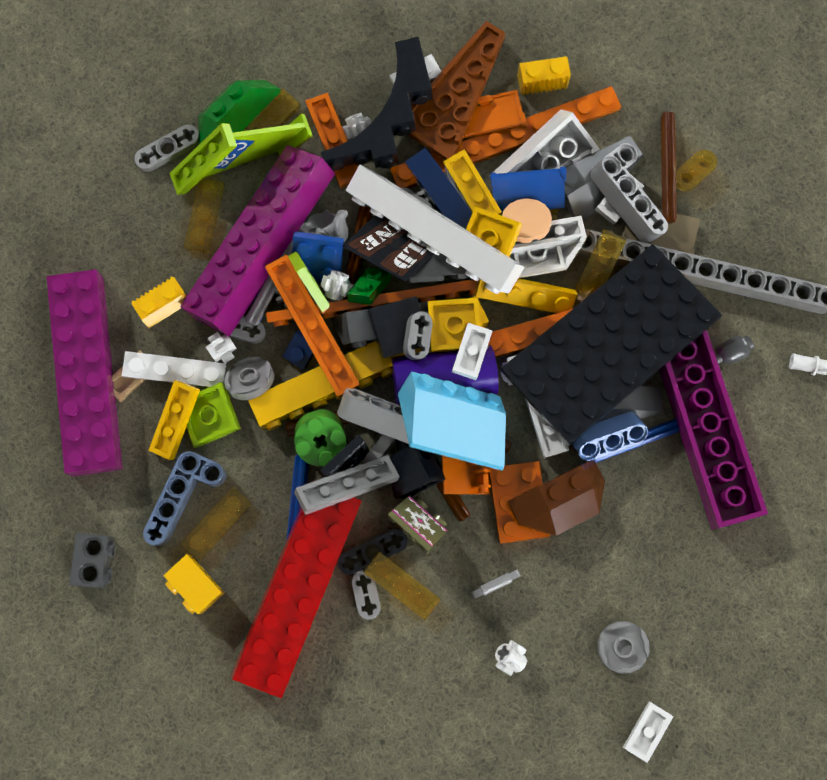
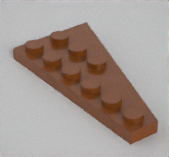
[408,21,506,160]

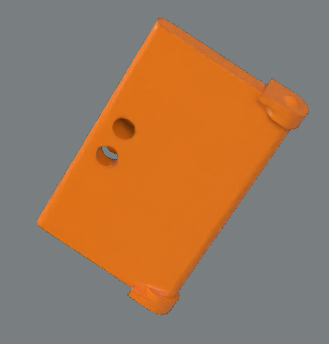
[463,90,527,138]

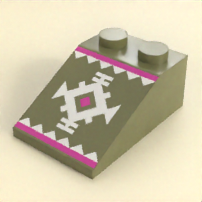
[388,496,448,554]

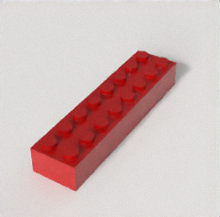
[231,481,362,699]

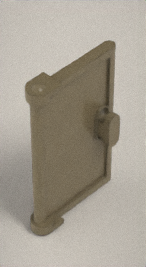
[621,209,700,254]

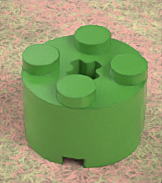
[295,409,346,467]

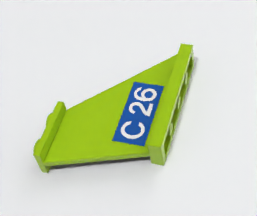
[170,114,313,195]

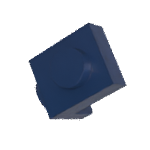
[282,330,314,370]

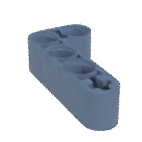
[143,451,227,546]

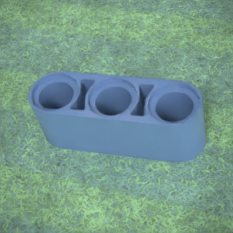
[572,412,648,461]

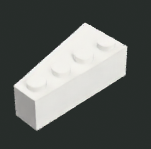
[493,109,600,174]

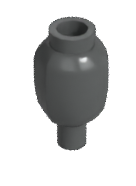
[715,335,754,364]

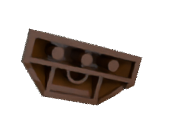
[507,460,605,536]

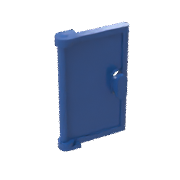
[490,166,567,213]

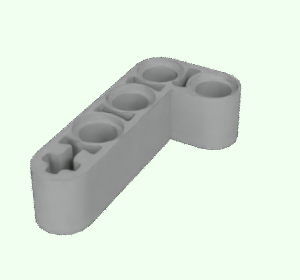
[590,143,668,244]
[337,388,409,444]

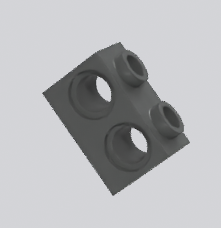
[69,533,116,588]

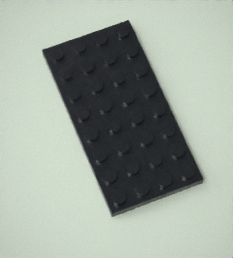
[501,244,722,446]

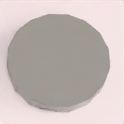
[224,357,275,400]
[597,621,650,674]

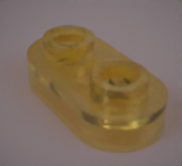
[676,150,717,192]

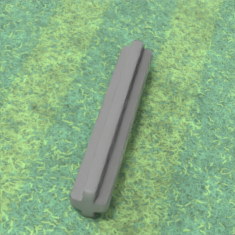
[245,240,293,326]

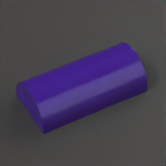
[391,345,499,405]

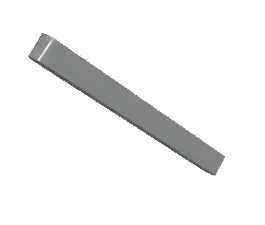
[576,229,827,314]

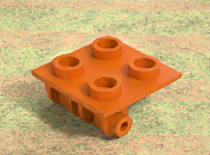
[441,455,491,494]

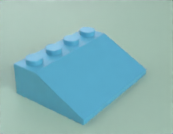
[398,371,506,470]

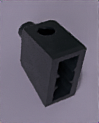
[389,439,446,499]

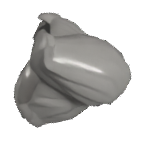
[298,209,349,243]

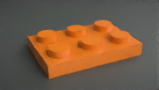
[489,461,551,544]

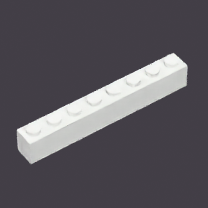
[345,165,525,294]

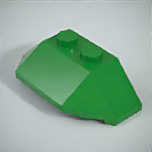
[198,80,281,144]

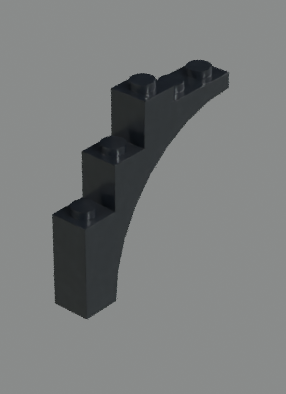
[321,37,433,171]

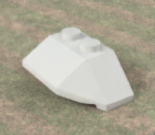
[510,216,587,278]

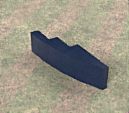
[405,148,472,229]

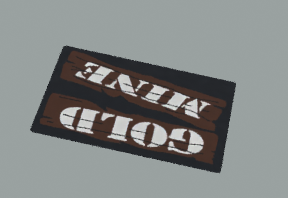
[343,215,434,282]

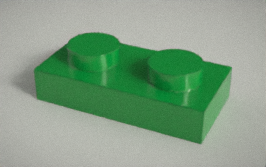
[347,268,392,305]

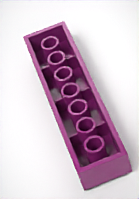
[180,145,335,337]
[46,269,123,477]
[659,330,768,530]

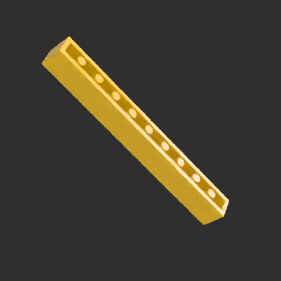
[248,296,489,431]

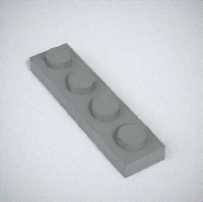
[294,455,400,515]

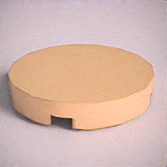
[502,198,552,243]

